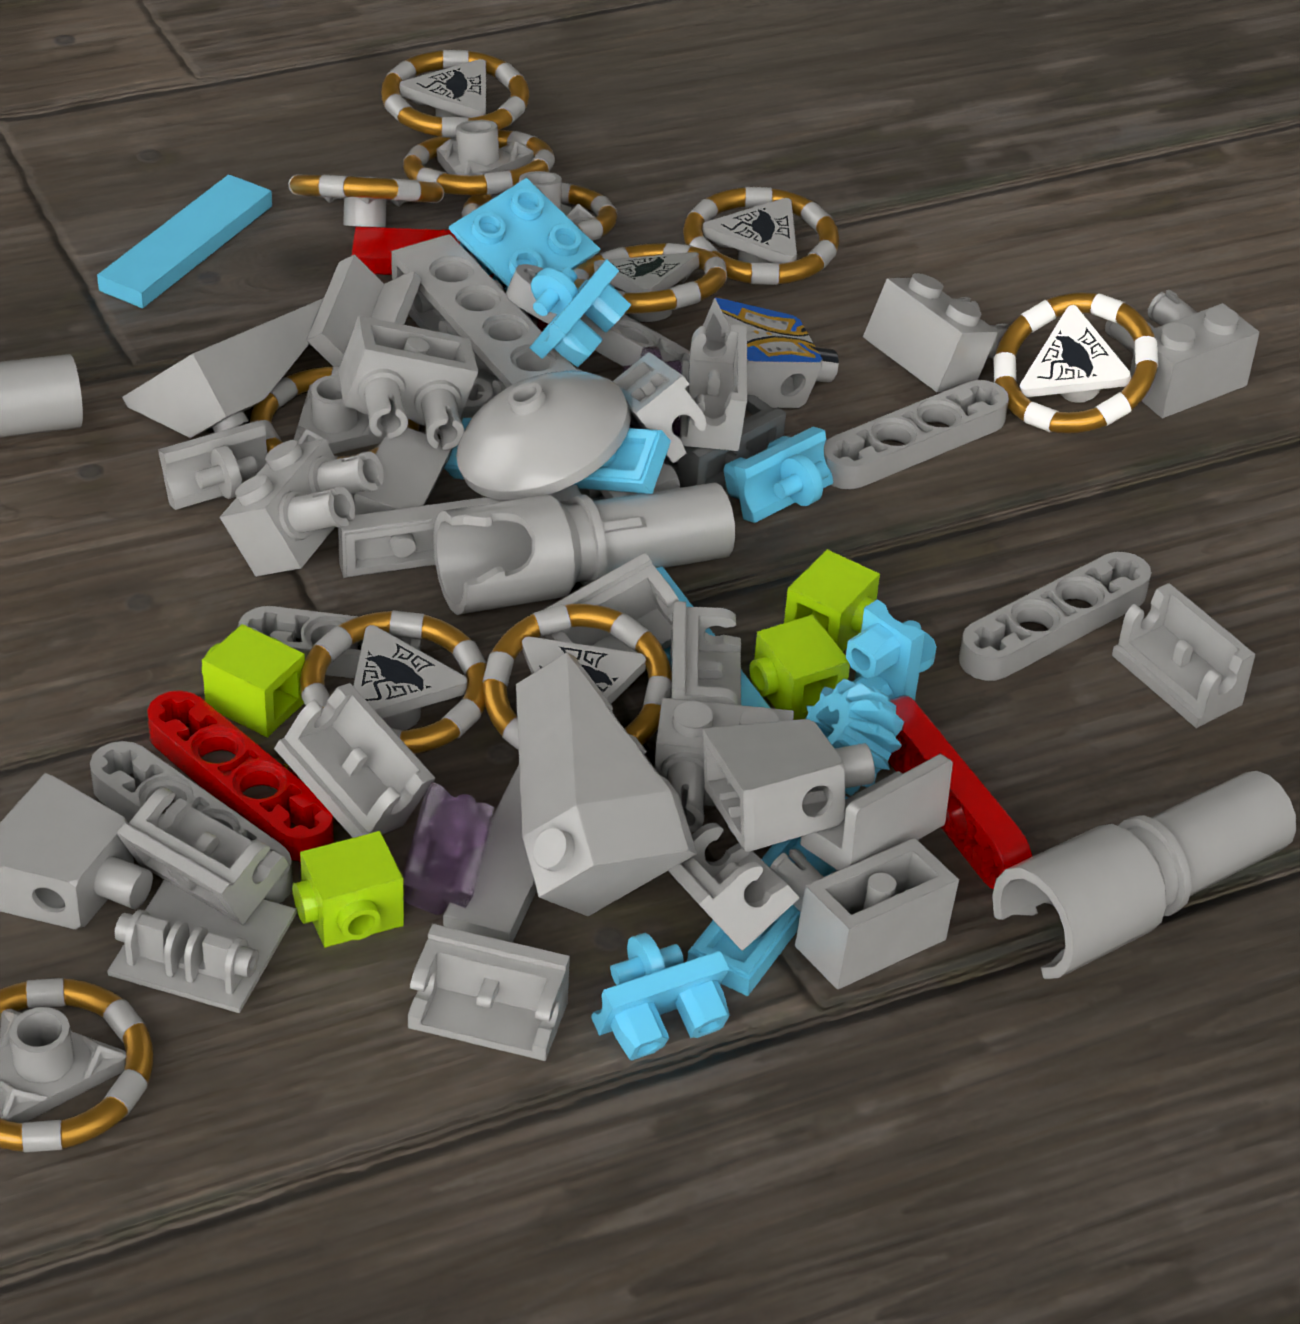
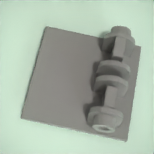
[108,879,297,1013]

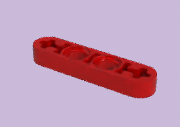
[147,690,334,862]
[888,695,1032,889]

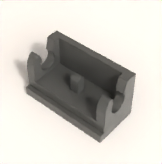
[664,395,786,489]

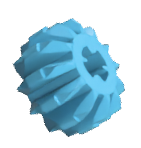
[806,678,904,796]

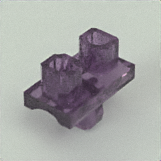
[403,782,494,915]

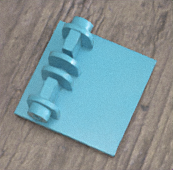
[449,178,601,291]

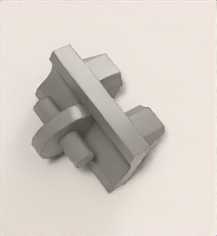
[158,421,268,510]

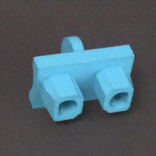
[529,259,631,367]
[723,426,833,523]
[846,599,937,701]
[591,933,730,1060]

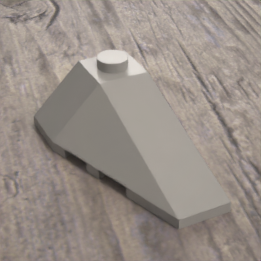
[122,298,324,438]
[516,653,697,916]

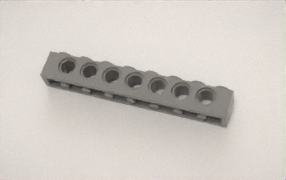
[392,234,680,501]

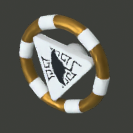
[994,293,1159,433]

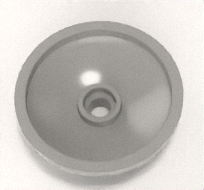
[456,370,631,500]

